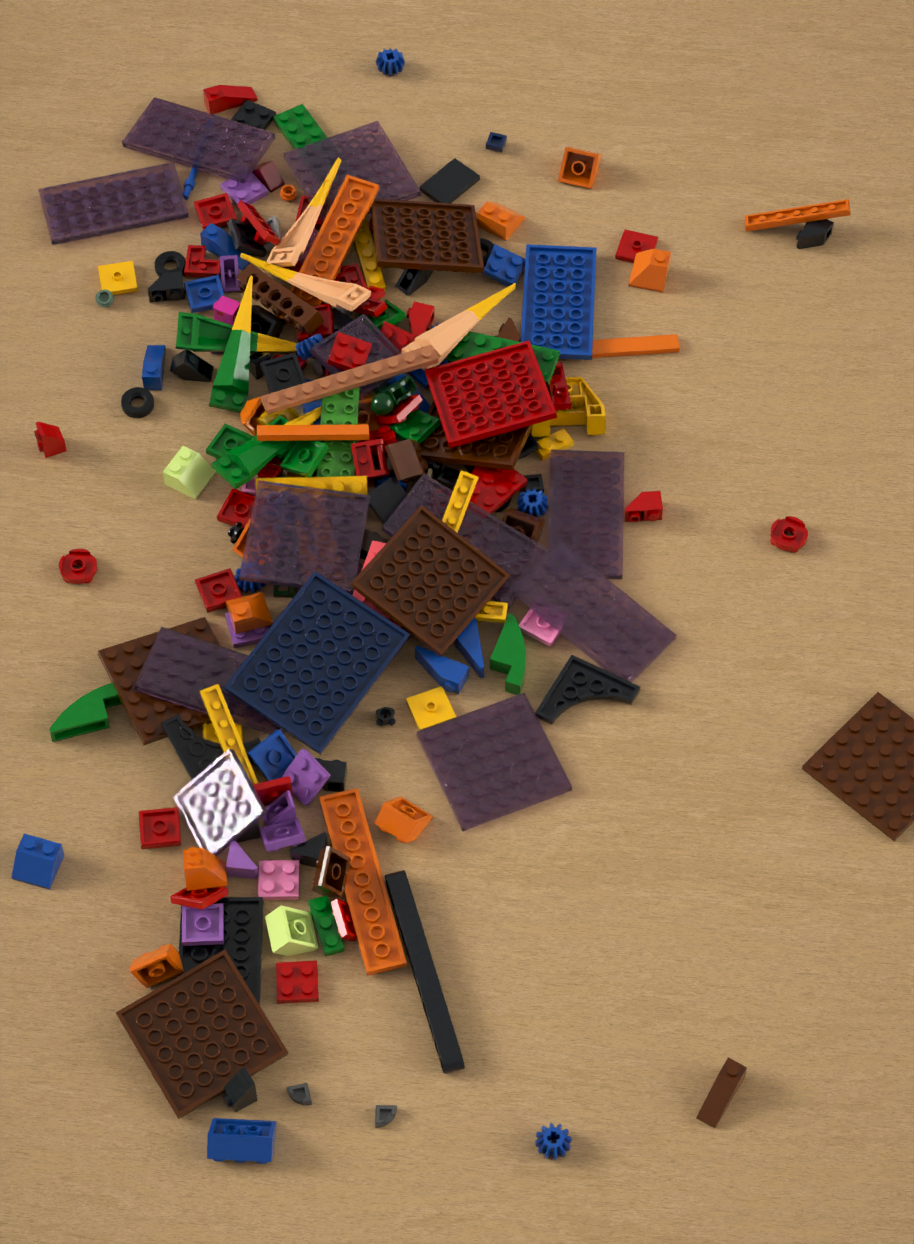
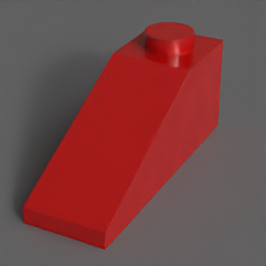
[203,85,258,115]
[407,301,435,336]

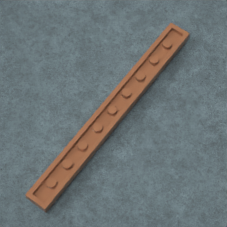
[261,345,438,414]

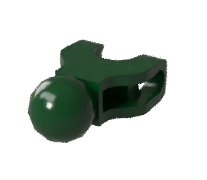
[371,376,416,416]

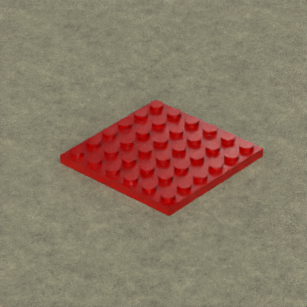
[424,340,557,448]

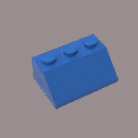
[207,1118,277,1164]

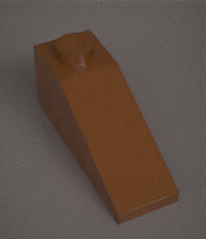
[696,1057,747,1128]

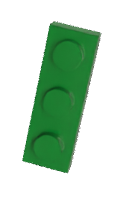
[308,895,345,957]

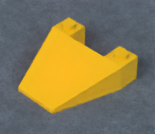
[531,377,606,437]

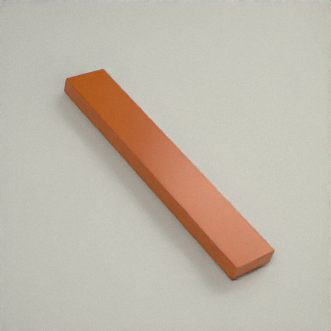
[745,199,851,232]
[592,334,680,358]
[257,424,369,441]

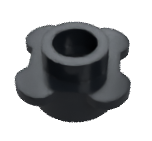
[228,522,244,543]
[376,707,396,726]

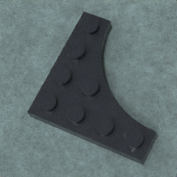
[535,655,640,725]
[160,714,261,793]

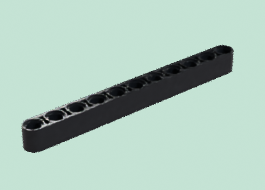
[385,870,465,1074]

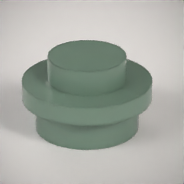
[96,290,114,307]

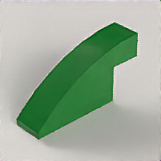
[490,613,526,696]
[49,683,122,742]

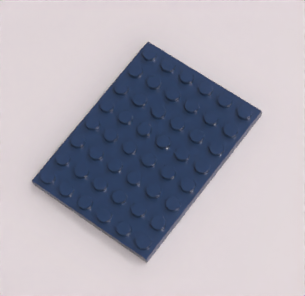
[224,571,410,755]

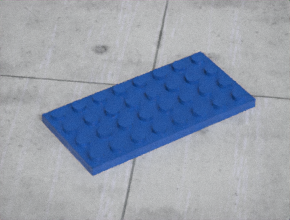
[520,244,597,360]

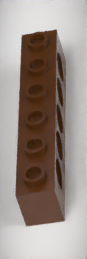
[236,263,324,336]

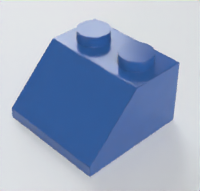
[12,834,65,890]

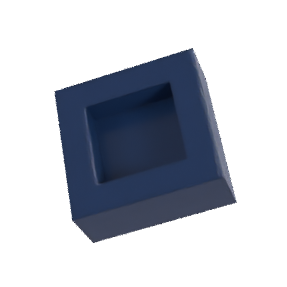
[486,132,507,152]

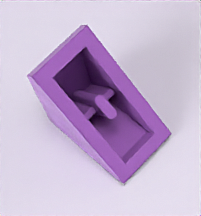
[220,255,240,292]
[261,790,296,826]
[226,839,259,879]

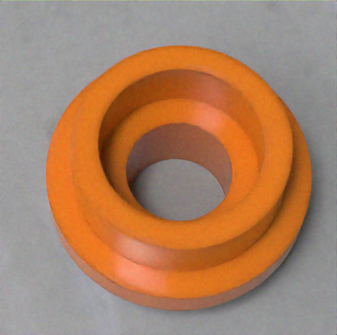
[280,185,297,201]

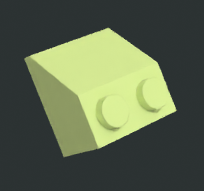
[163,446,216,499]
[265,905,319,956]

